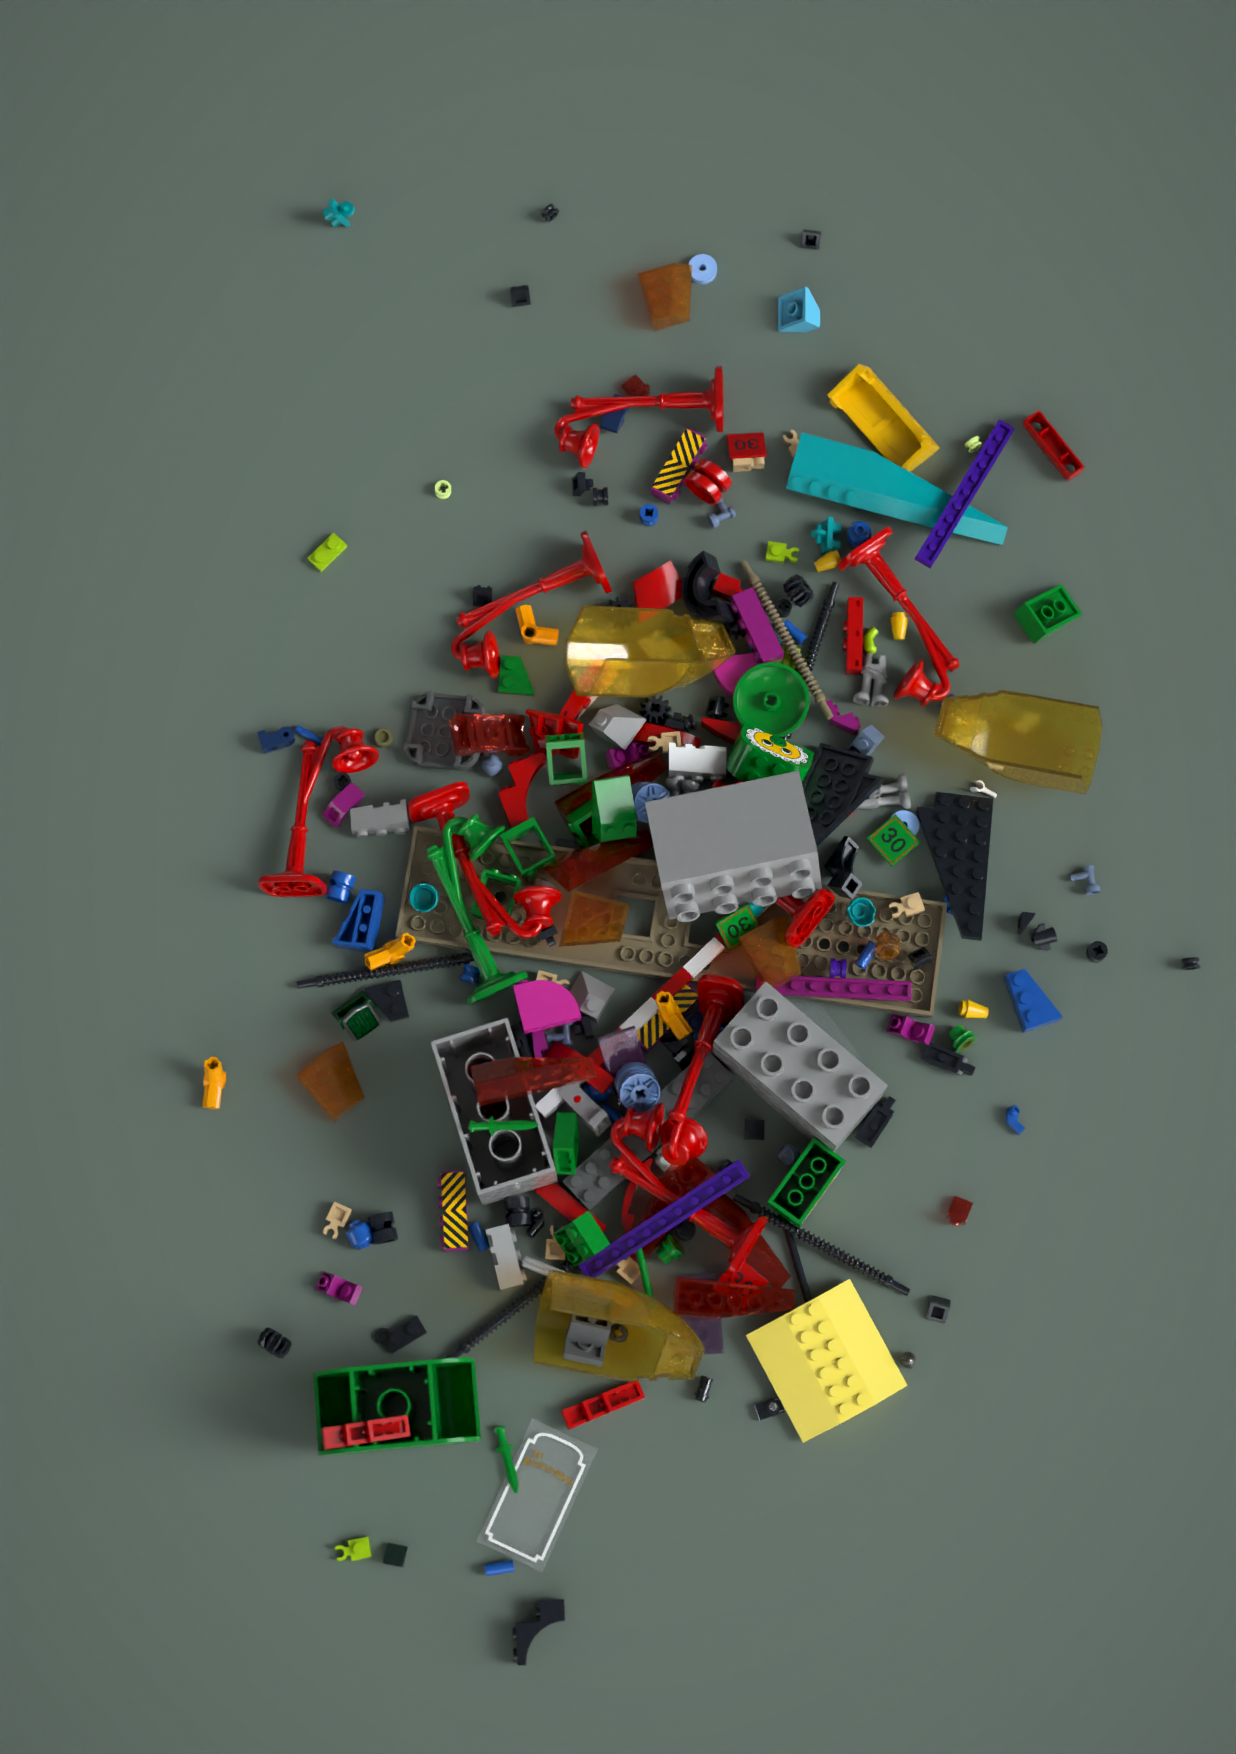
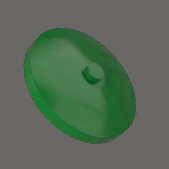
[733,662,810,737]

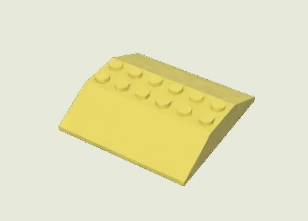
[746,1279,907,1443]

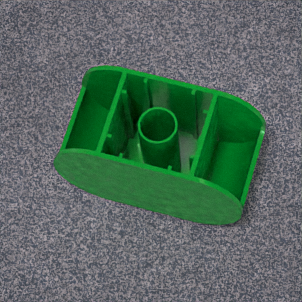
[313,1358,481,1457]

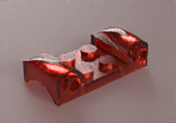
[449,714,531,756]

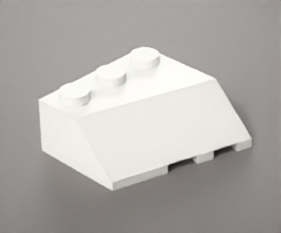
[668,743,726,782]

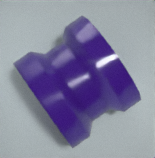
[829,958,847,978]

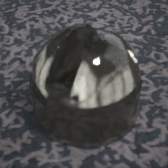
[898,1352,916,1369]

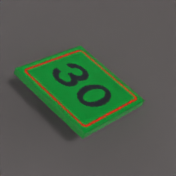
[867,814,921,867]
[715,902,762,951]

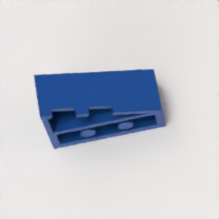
[332,889,385,952]
[1004,969,1063,1033]

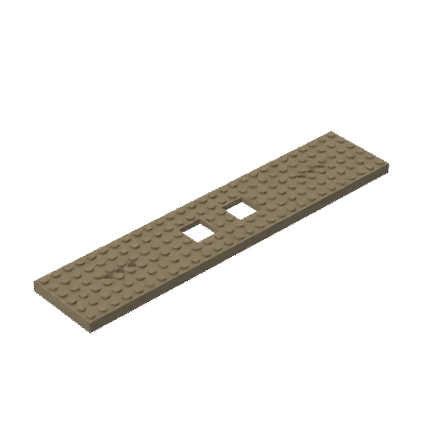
[395,826,947,1018]

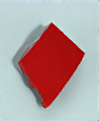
[633,560,682,623]
[525,709,583,760]

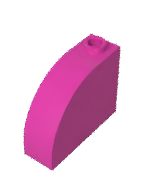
[712,653,760,698]
[513,980,581,1034]

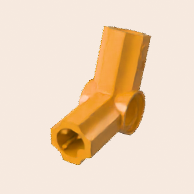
[515,605,559,646]
[364,933,416,971]
[655,991,693,1041]
[202,1057,226,1110]

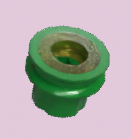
[948,1024,977,1053]
[656,1235,685,1264]

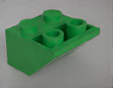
[553,1211,610,1267]

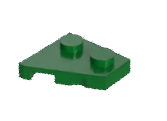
[498,655,534,696]

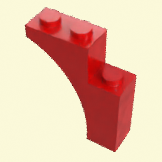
[498,752,547,833]

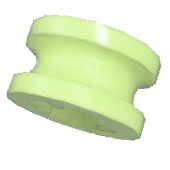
[965,436,983,453]
[435,480,451,499]

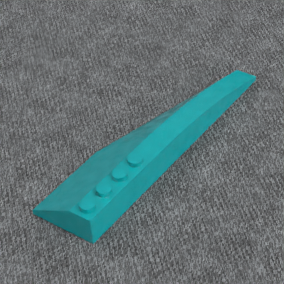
[786,432,1008,545]

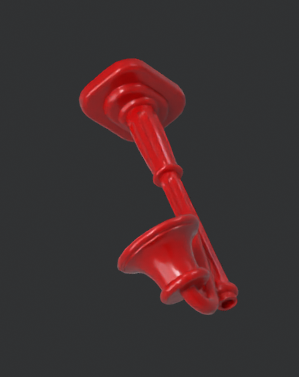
[554,366,724,469]
[836,526,960,707]
[451,531,612,679]
[258,726,380,897]
[707,779,835,948]
[407,782,562,938]
[660,974,744,1166]
[609,1102,769,1278]

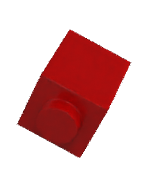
[712,573,743,602]

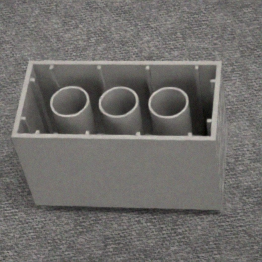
[645,771,822,922]
[712,982,888,1152]
[431,1018,558,1206]

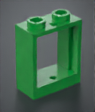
[545,732,588,786]
[565,799,603,851]
[500,817,556,879]
[470,868,522,927]
[553,1112,580,1175]

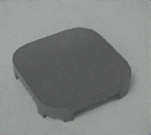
[404,691,486,771]

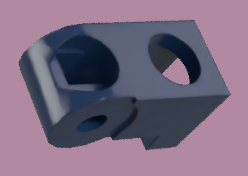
[257,726,295,754]

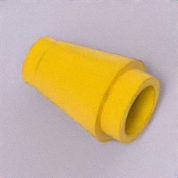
[814,550,841,573]
[890,612,909,640]
[958,999,989,1019]

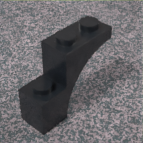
[824,836,863,899]
[512,1599,565,1666]

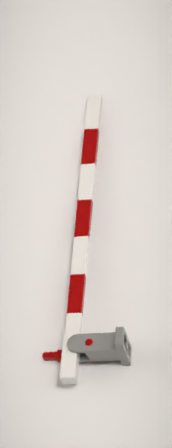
[535,905,770,1137]

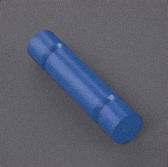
[295,725,323,746]

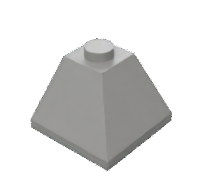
[589,704,646,750]
[570,971,615,1023]

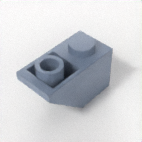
[846,724,885,756]

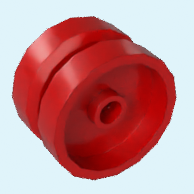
[684,459,732,506]

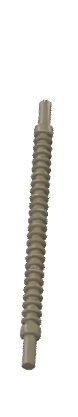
[741,560,834,720]

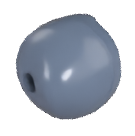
[481,754,503,776]
[778,1144,800,1166]

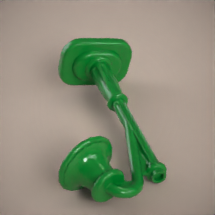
[426,814,529,1006]

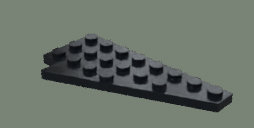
[802,743,883,848]
[916,792,993,941]

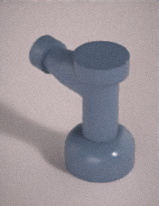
[707,498,736,529]
[1070,865,1101,895]
[547,1022,574,1045]

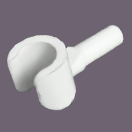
[970,780,997,798]

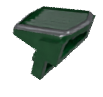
[331,990,381,1041]

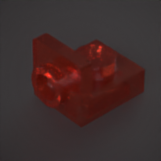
[622,374,650,397]
[946,1196,973,1227]

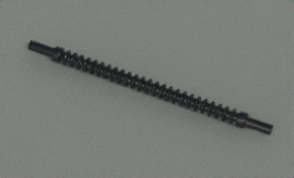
[781,582,839,741]
[297,952,474,989]
[733,1193,910,1296]
[444,1260,583,1359]

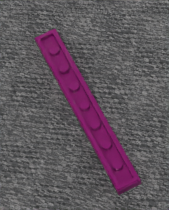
[755,974,911,1002]

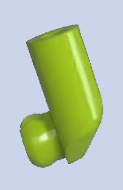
[862,627,878,655]

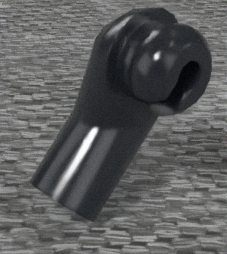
[526,1207,545,1238]

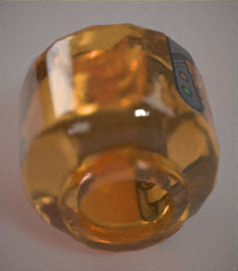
[875,931,900,960]

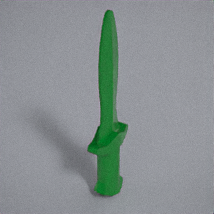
[468,1116,538,1136]
[494,1426,518,1493]

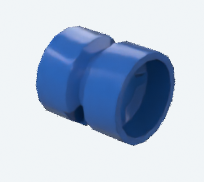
[325,870,356,904]

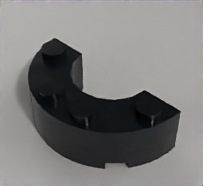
[681,550,734,625]

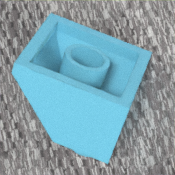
[778,287,820,333]

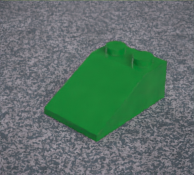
[1013,584,1083,644]
[592,775,637,842]

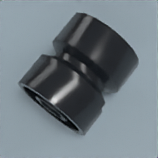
[504,1196,531,1227]
[368,1211,398,1245]

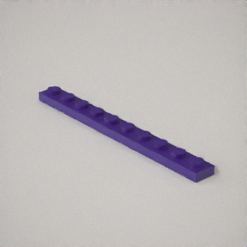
[915,420,1015,569]
[578,1160,750,1281]

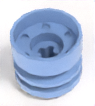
[631,782,671,823]
[615,1062,660,1112]

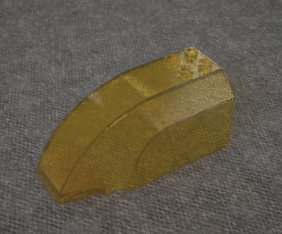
[566,606,736,697]
[934,690,1103,795]
[533,1270,705,1382]

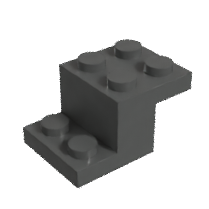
[563,1293,614,1367]

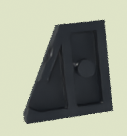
[364,980,409,1022]

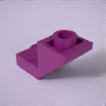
[826,700,861,735]
[604,742,651,769]
[323,783,366,827]
[886,1014,935,1045]
[316,1271,363,1306]

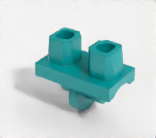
[322,198,355,227]
[811,516,841,555]

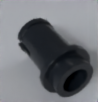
[694,1376,713,1403]

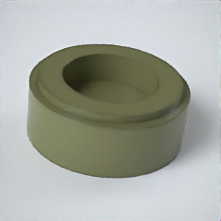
[374,728,393,748]

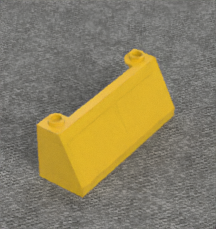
[827,364,940,472]

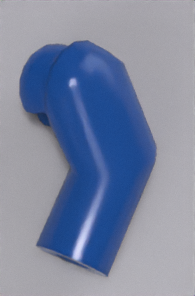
[1006,1105,1025,1135]

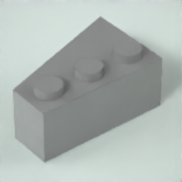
[350,799,410,838]
[486,1224,527,1291]

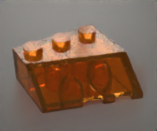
[638,263,692,331]
[559,890,631,947]
[738,916,801,989]
[295,1041,365,1123]

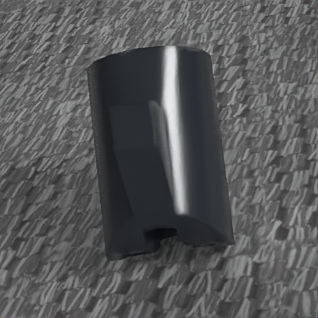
[1031,923,1057,951]

